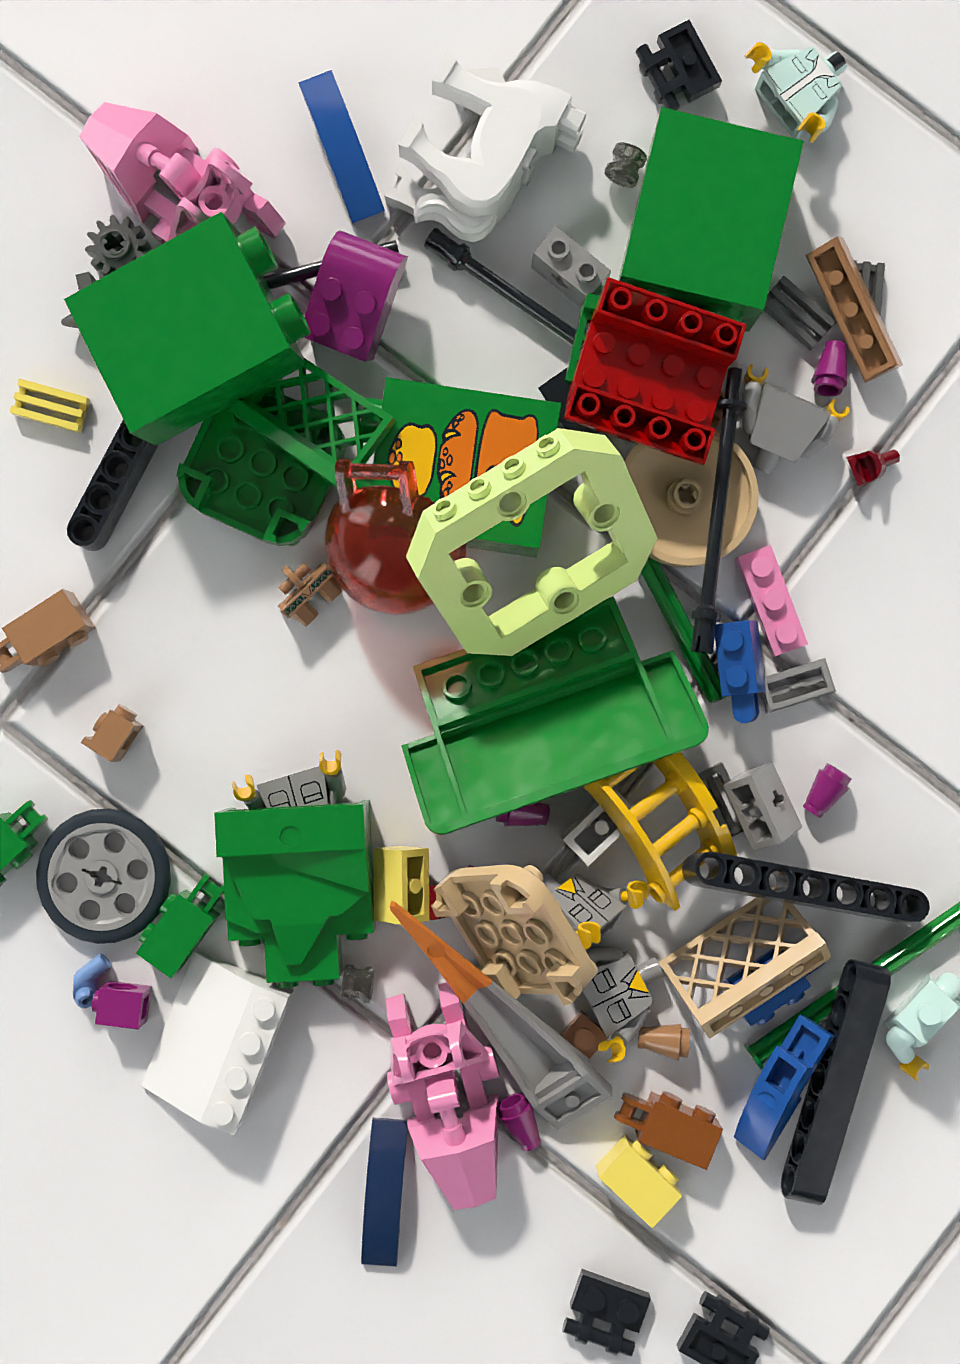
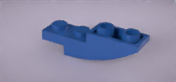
[734,1015,835,1160]

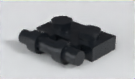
[635,19,722,110]
[562,1269,651,1357]
[676,1291,770,1364]

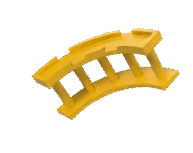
[583,752,737,911]

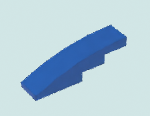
[298,70,385,223]

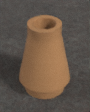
[638,1024,690,1060]

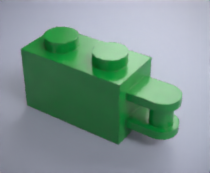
[0,800,48,887]
[136,873,224,979]

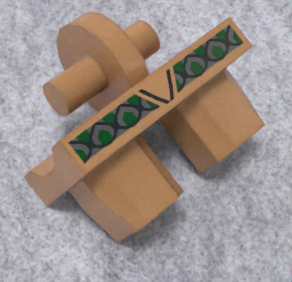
[278,562,343,626]

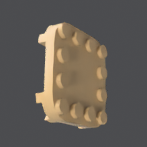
[431,865,598,1006]

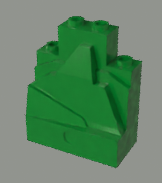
[214,800,376,988]

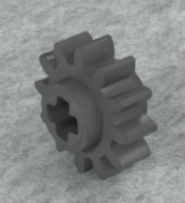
[85,215,152,276]

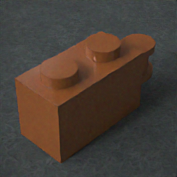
[614,1091,723,1170]

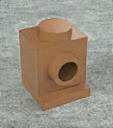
[81,704,143,762]

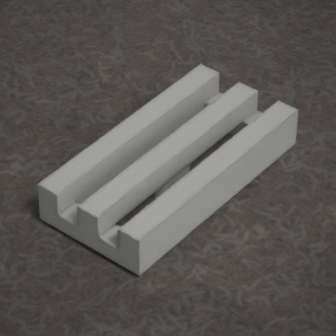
[760,658,836,713]

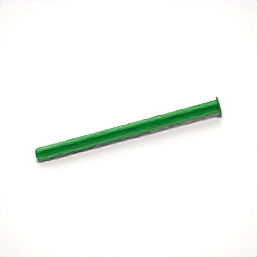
[641,557,726,703]
[744,902,960,1070]

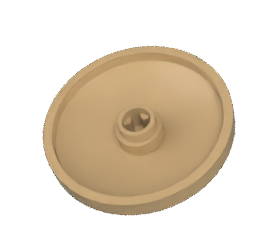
[624,430,759,568]

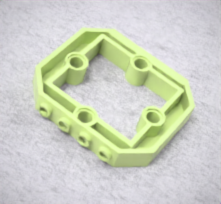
[406,428,658,656]

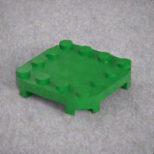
[176,391,346,546]

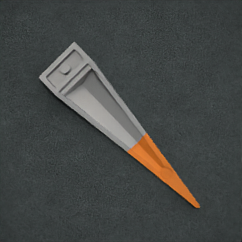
[390,901,612,1130]

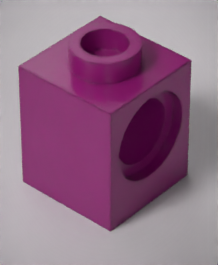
[92,981,152,1030]

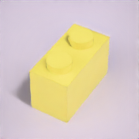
[373,846,430,925]
[596,1135,682,1229]

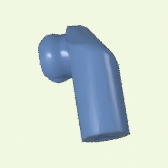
[73,953,111,1008]

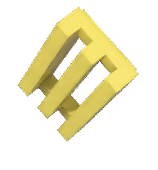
[10,378,91,434]

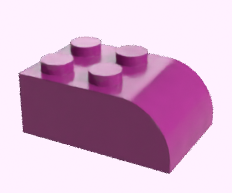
[304,230,408,362]

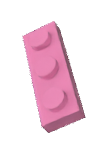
[735,545,808,657]

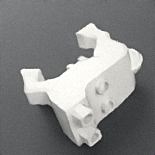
[384,51,587,242]

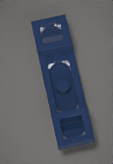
[361,1117,408,1267]

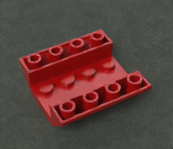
[564,277,747,465]

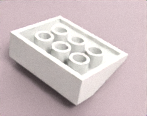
[141,950,294,1136]

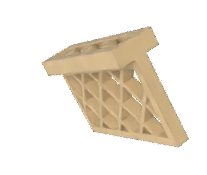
[658,885,831,1039]

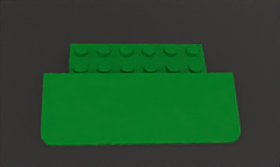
[401,596,709,835]

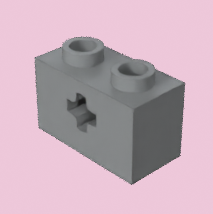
[531,226,611,308]
[723,762,802,851]

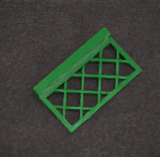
[229,358,397,497]

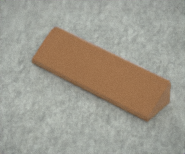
[805,236,903,383]

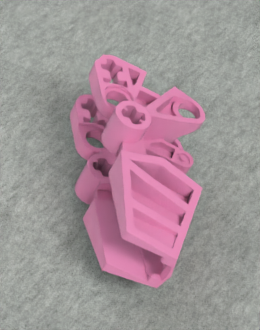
[79,102,286,244]
[386,982,500,1210]

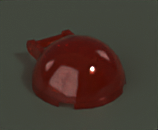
[325,458,466,615]

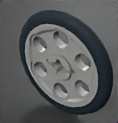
[36,808,171,944]

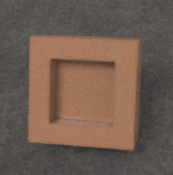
[559,1010,609,1059]

